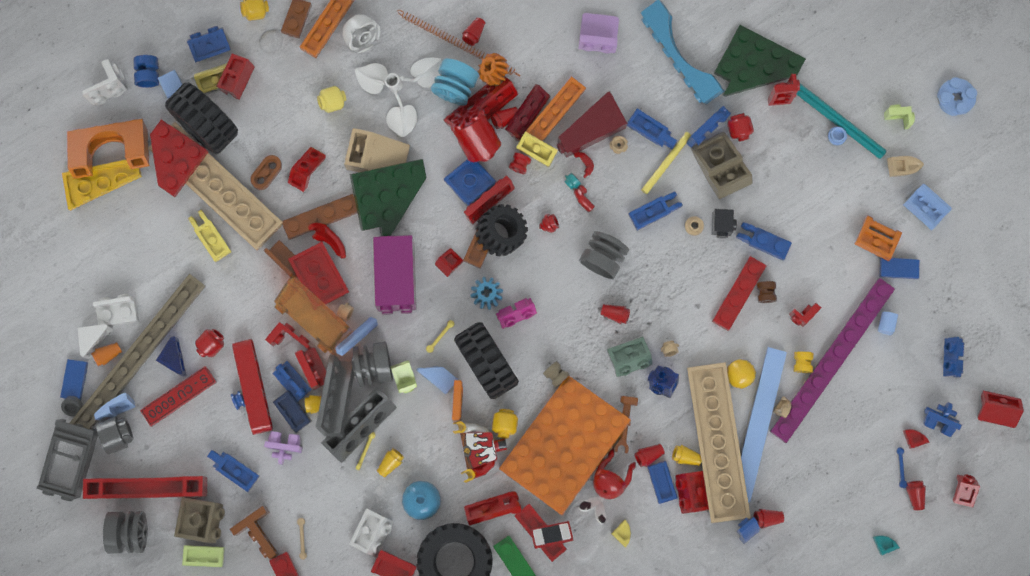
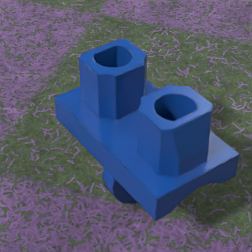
[923,402,962,437]

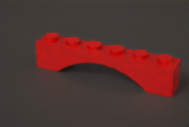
[83,476,207,499]

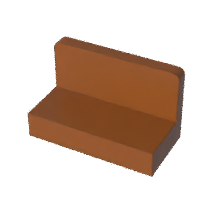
[263,240,297,281]

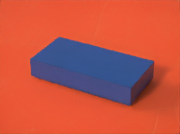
[879,258,920,279]
[60,359,88,400]
[647,461,678,504]

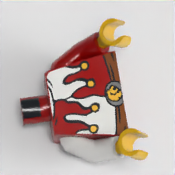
[453,421,507,483]

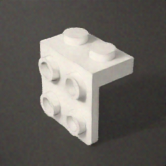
[82,59,128,105]

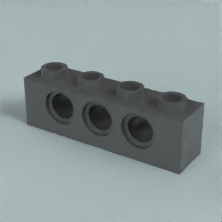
[321,387,397,463]

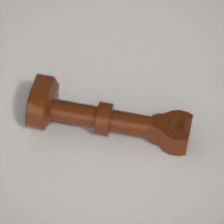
[614,396,638,454]

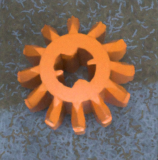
[478,53,509,86]

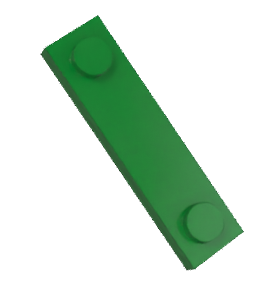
[493,535,536,576]

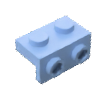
[903,184,952,230]

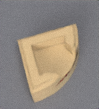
[773,396,791,418]

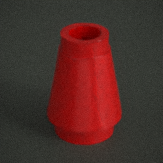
[462,17,486,46]
[491,107,518,129]
[601,304,630,324]
[634,444,665,467]
[906,481,926,510]
[753,509,784,529]

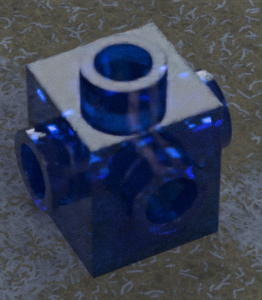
[648,365,679,398]

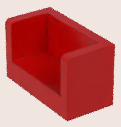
[371,550,417,576]

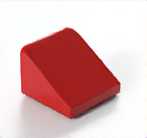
[435,248,463,277]

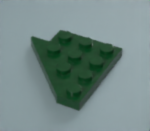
[714,25,806,97]
[349,159,427,236]

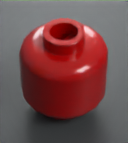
[727,113,754,142]
[195,329,224,358]

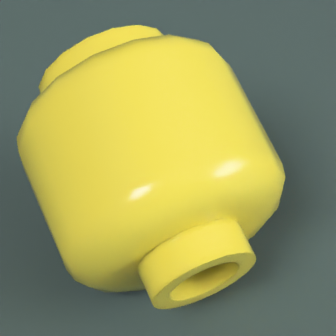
[317,86,346,113]

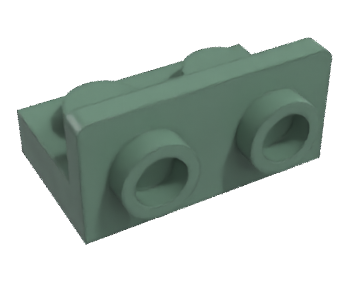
[607,337,653,377]

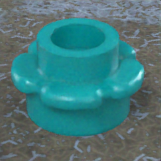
[564,172,581,190]

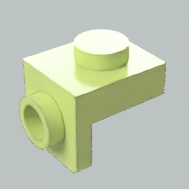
[884,104,915,129]
[390,360,417,393]

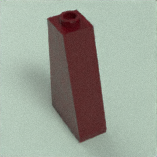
[556,91,628,158]

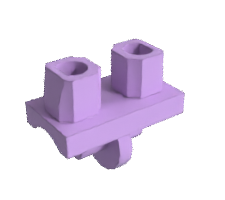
[264,431,303,465]

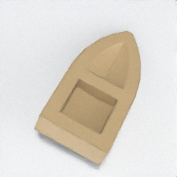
[887,156,924,177]

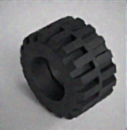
[475,204,528,257]

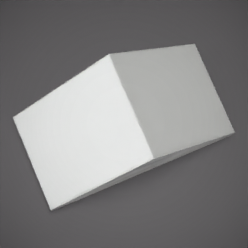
[78,324,113,360]

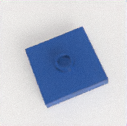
[444,159,497,207]

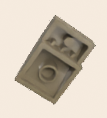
[691,132,753,200]

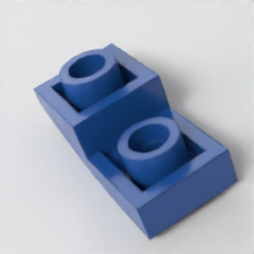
[737,517,760,544]

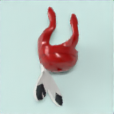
[579,449,636,525]

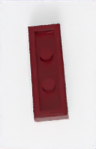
[505,84,550,141]

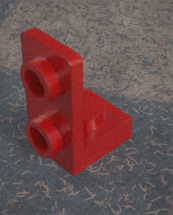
[288,147,326,192]
[265,322,312,350]

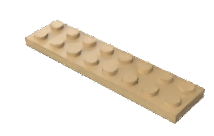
[148,122,283,251]
[687,362,751,523]

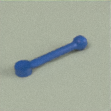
[896,447,907,488]

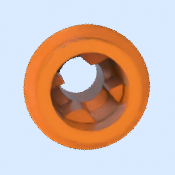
[91,342,122,367]

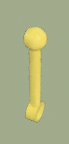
[426,320,455,353]
[356,432,376,470]

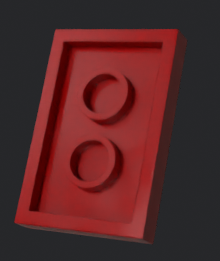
[288,242,349,310]

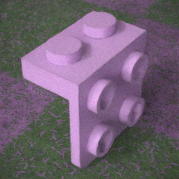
[578,13,619,53]

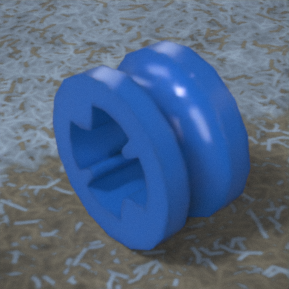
[231,390,246,410]

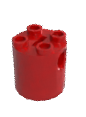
[451,106,501,162]

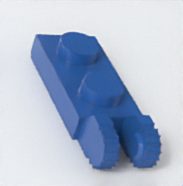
[628,192,683,231]
[736,222,792,261]

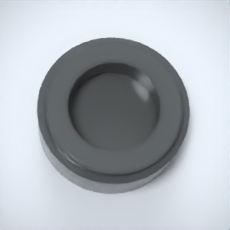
[61,396,83,416]

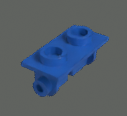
[943,337,965,377]
[272,361,312,401]

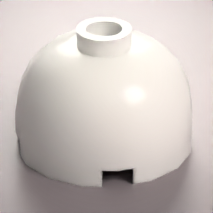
[342,14,381,53]

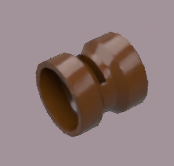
[757,281,777,303]

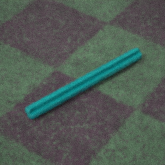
[796,83,887,159]

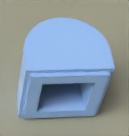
[878,312,898,336]

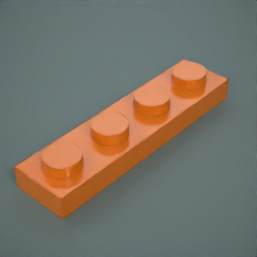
[300,0,355,58]
[526,76,586,141]

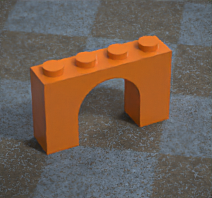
[67,119,150,179]

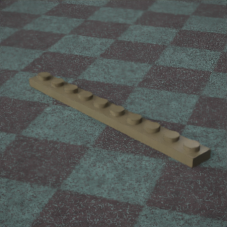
[70,273,206,429]

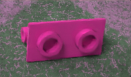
[496,298,537,329]

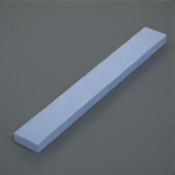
[741,347,787,502]

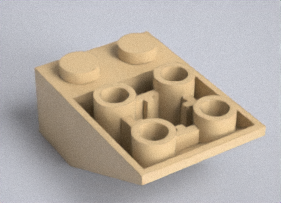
[344,128,410,172]

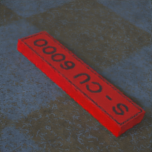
[140,366,217,427]

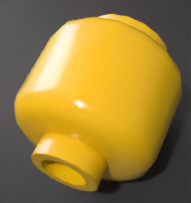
[240,0,269,21]
[492,409,518,439]

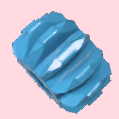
[471,277,503,310]

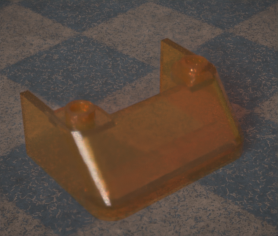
[274,275,353,355]

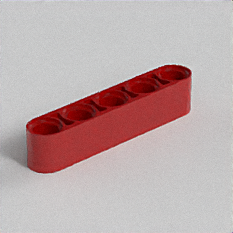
[232,339,273,435]

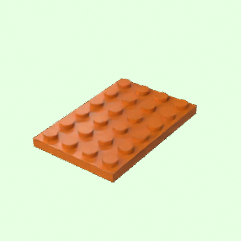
[499,376,631,516]

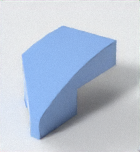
[416,366,458,394]
[94,392,136,420]

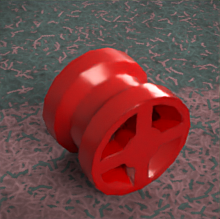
[508,152,531,174]

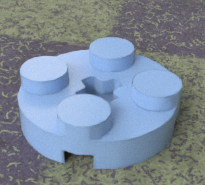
[937,77,977,116]

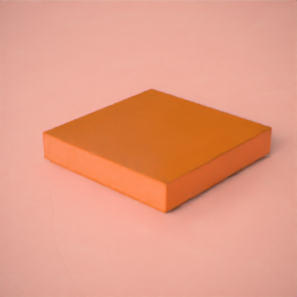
[452,380,463,422]

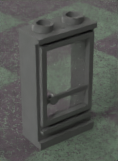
[36,419,98,501]

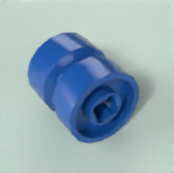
[133,55,159,88]

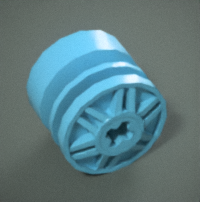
[431,58,479,106]

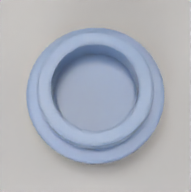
[828,127,847,145]

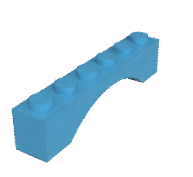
[641,0,725,105]

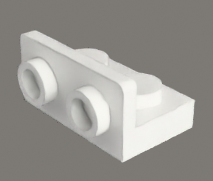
[93,294,138,326]
[349,508,393,557]

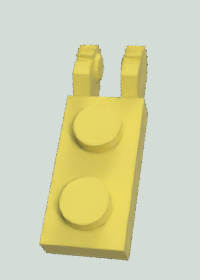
[188,209,232,262]

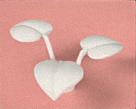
[355,57,442,137]

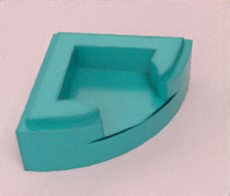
[873,536,900,555]

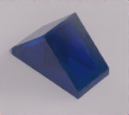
[156,336,187,377]

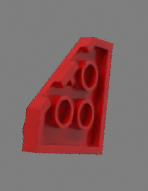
[150,119,208,197]

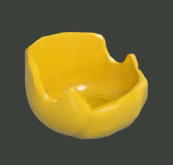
[727,359,756,389]

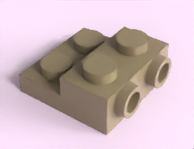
[174,497,225,544]

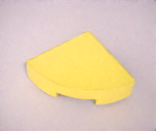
[611,520,631,548]

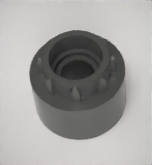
[96,416,134,455]

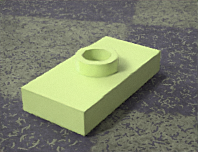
[182,545,225,567]

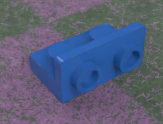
[187,26,231,63]

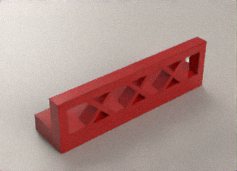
[443,76,519,128]

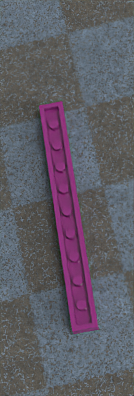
[770,278,895,443]

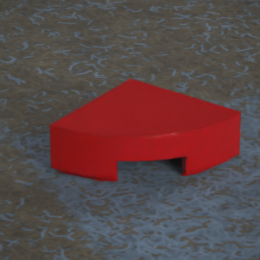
[903,429,930,449]

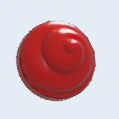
[539,214,559,233]

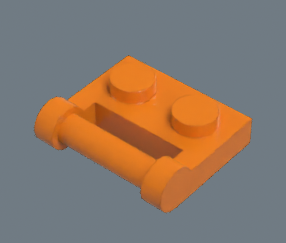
[854,215,902,261]

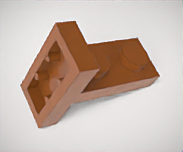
[230,506,279,559]

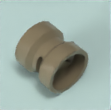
[543,361,570,388]

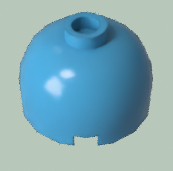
[402,481,441,520]

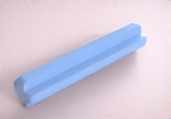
[335,317,378,356]

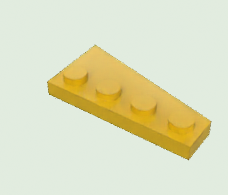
[62,160,142,211]

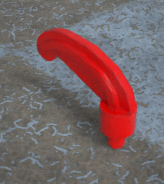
[574,151,594,178]

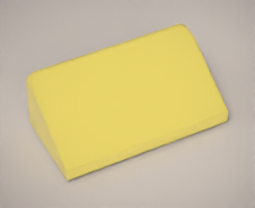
[194,63,227,93]
[516,132,558,167]

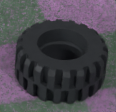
[165,83,238,154]
[454,322,519,399]
[416,523,493,576]

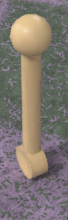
[297,518,307,560]

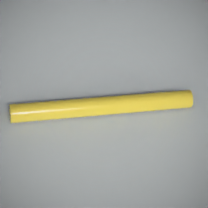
[641,132,691,194]

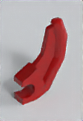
[308,223,346,259]

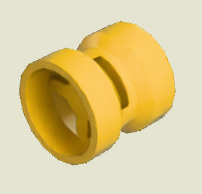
[793,351,814,373]

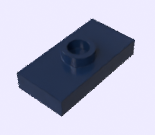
[273,390,312,433]

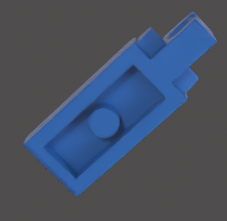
[687,106,731,148]
[627,109,677,149]
[207,450,260,492]

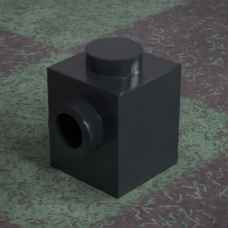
[712,209,737,238]

